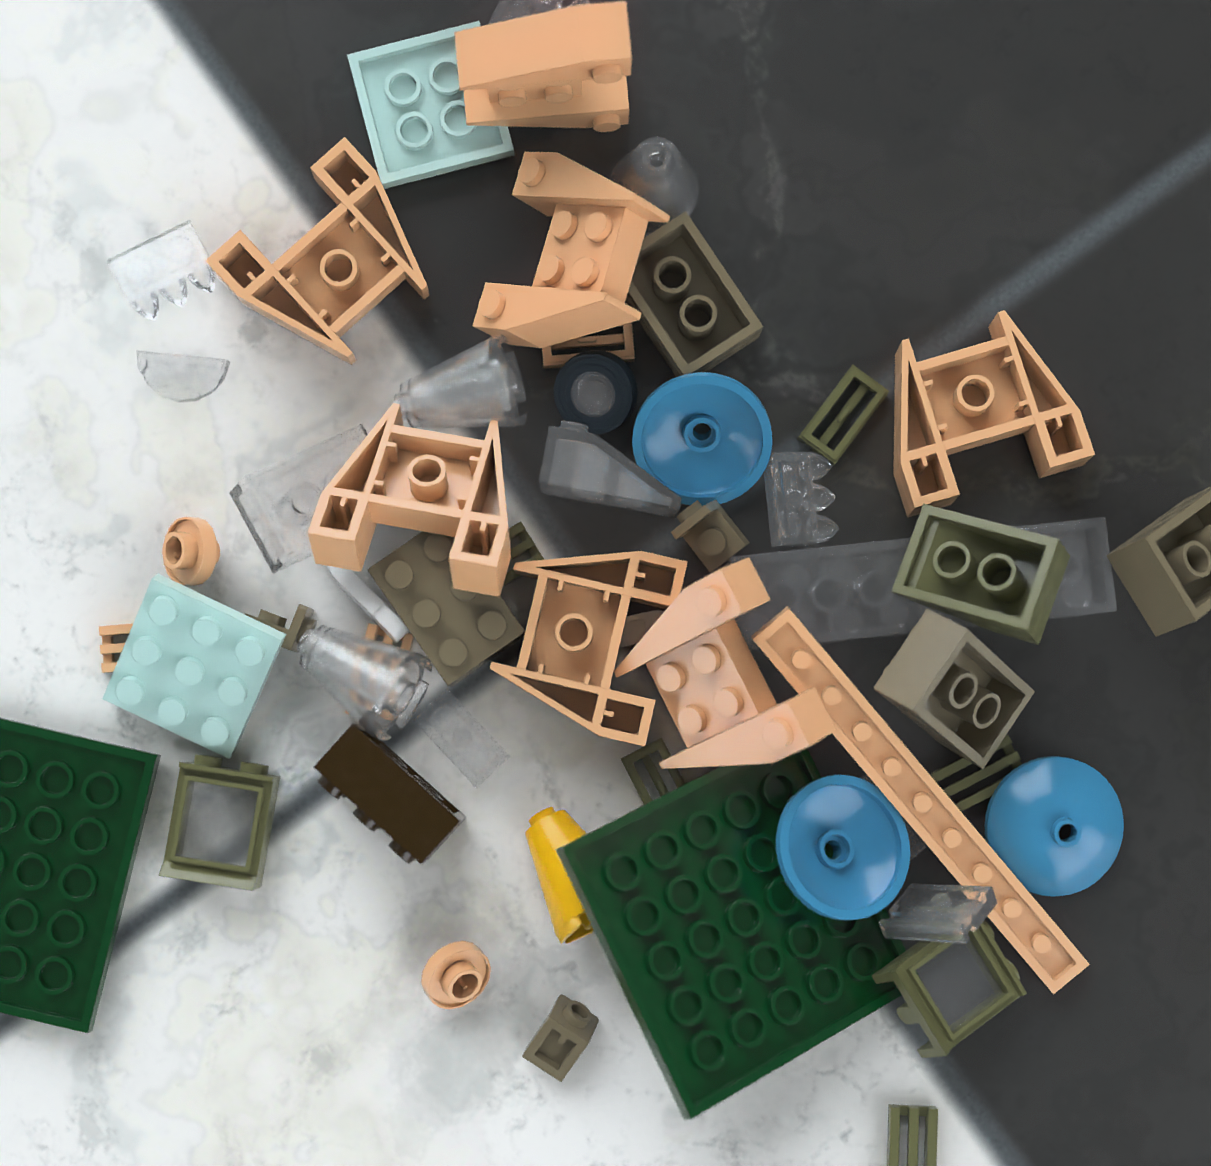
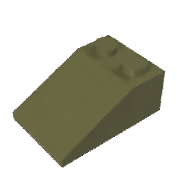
[892,503,1070,645]

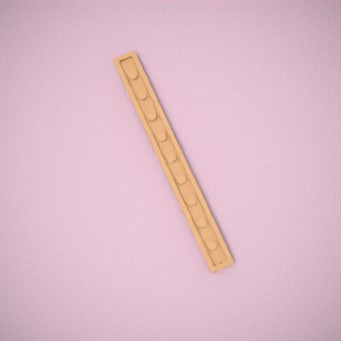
[751,606,1090,994]

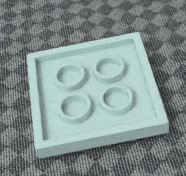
[347,21,515,189]
[102,574,287,759]

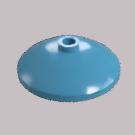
[632,372,772,506]
[985,756,1124,897]
[776,775,910,920]

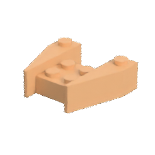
[454,1,632,132]
[205,137,429,365]
[473,152,670,348]
[893,310,1095,518]
[308,403,511,597]
[490,551,688,747]
[614,557,836,769]

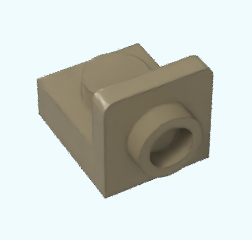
[670,499,750,573]
[245,604,317,653]
[522,994,599,1082]

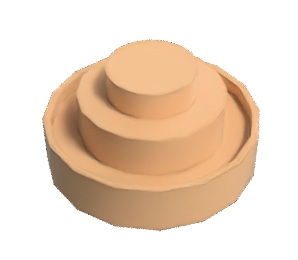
[162,517,220,586]
[421,941,491,1010]

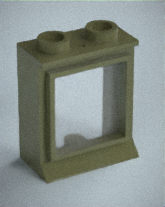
[158,754,280,891]
[872,911,1027,1058]

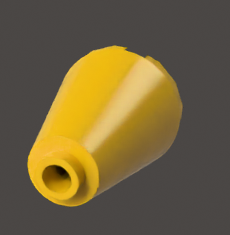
[525,807,594,944]

